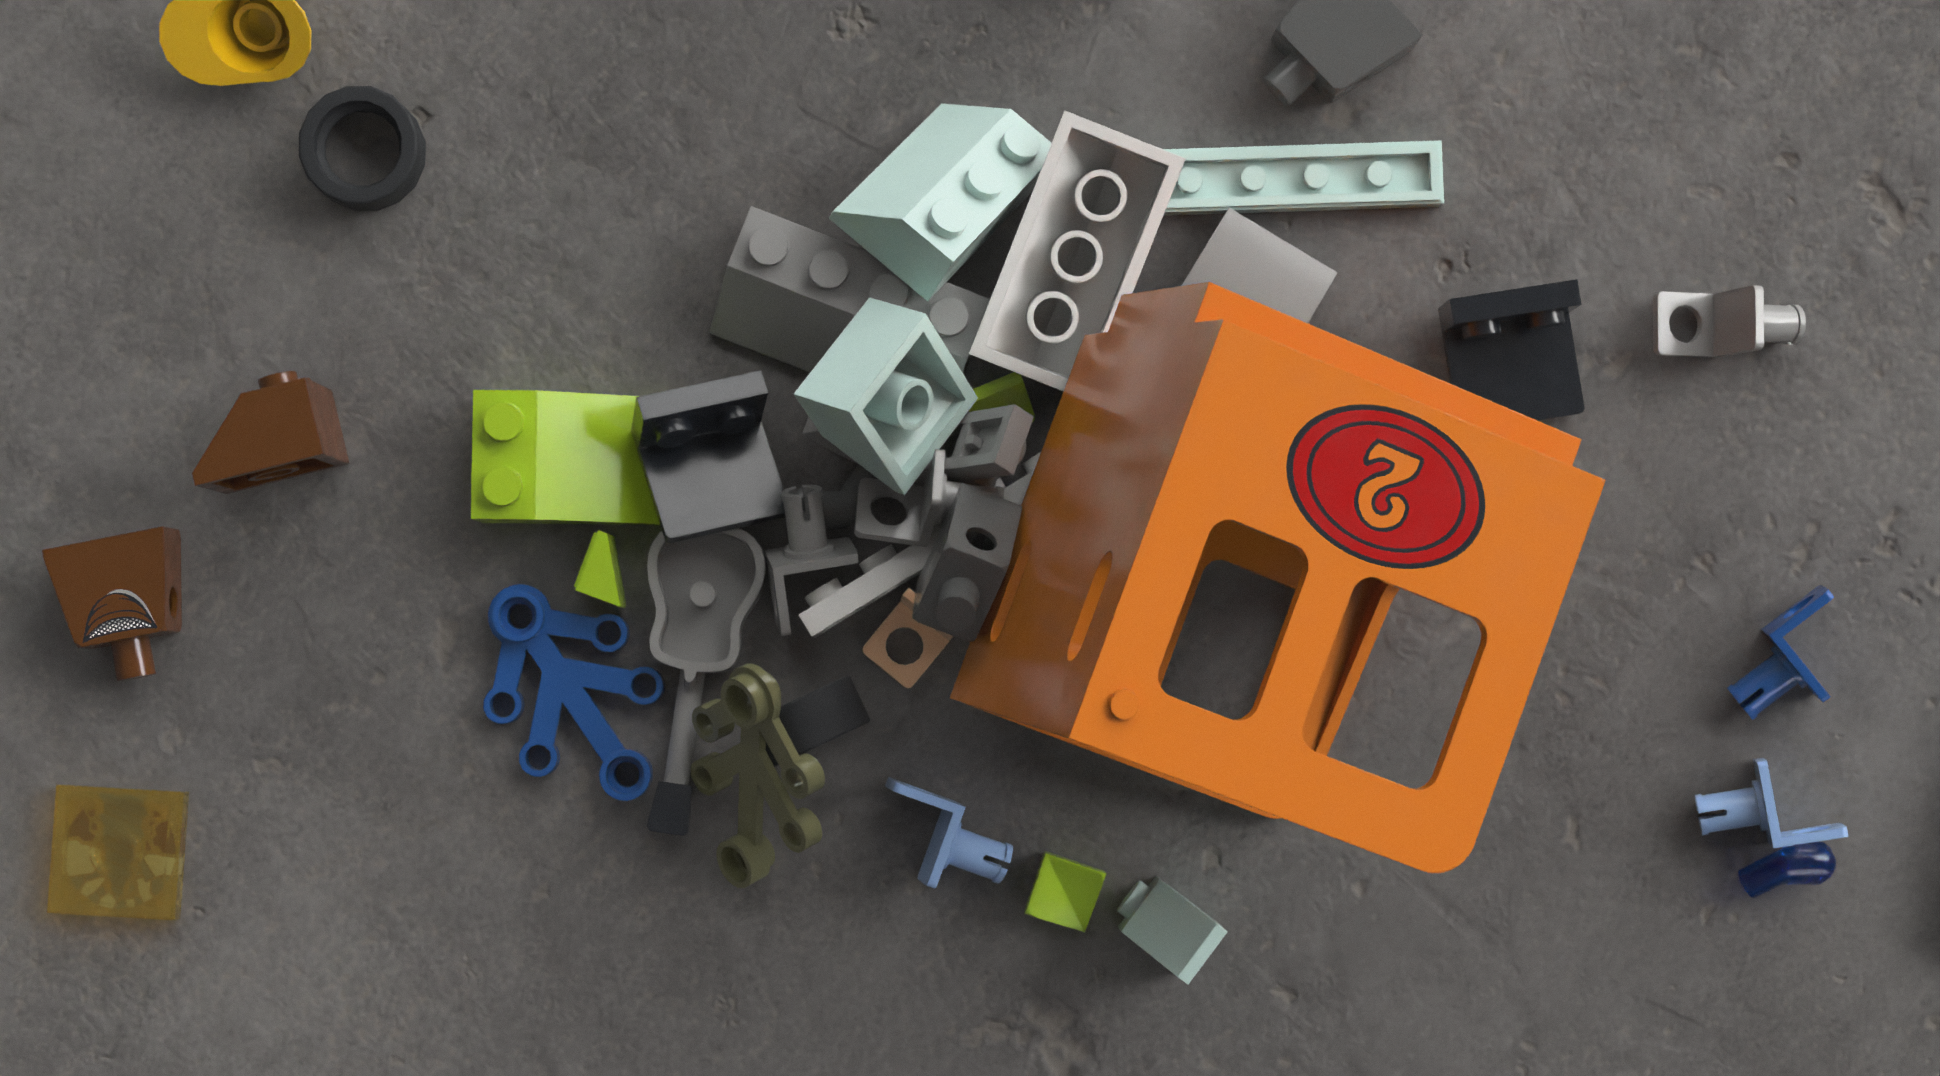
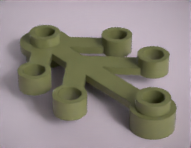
[691,663,825,888]

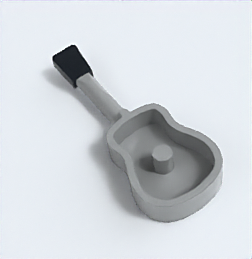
[647,528,767,836]

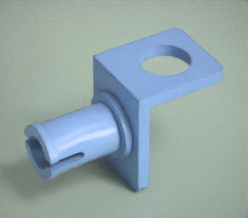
[1695,758,1848,849]
[885,777,1013,889]

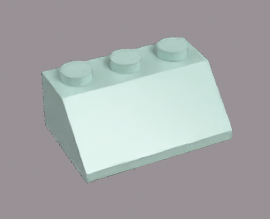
[829,103,1051,301]

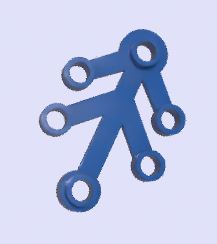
[483,584,665,801]

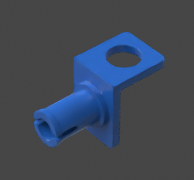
[1727,585,1834,720]

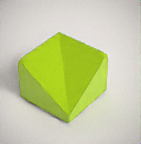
[1024,851,1107,932]

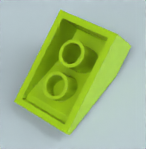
[471,390,660,525]

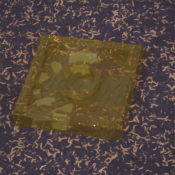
[47,784,190,920]

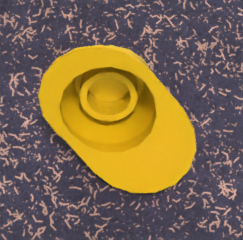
[159,0,311,86]

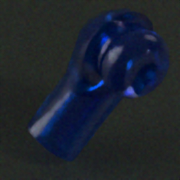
[1738,841,1836,898]

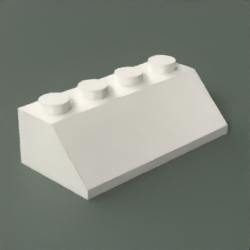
[969,111,1186,391]

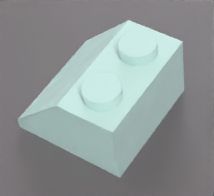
[794,297,978,495]

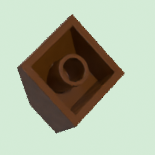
[192,371,350,494]

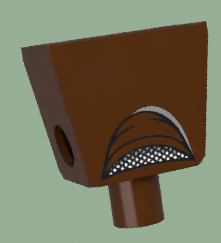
[42,526,182,681]

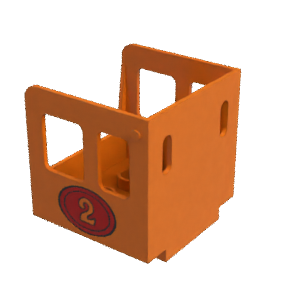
[950,282,1606,873]

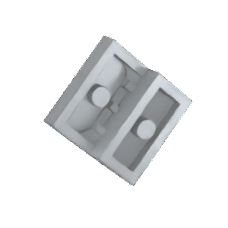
[1182,208,1338,323]

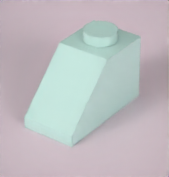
[1117,876,1228,984]

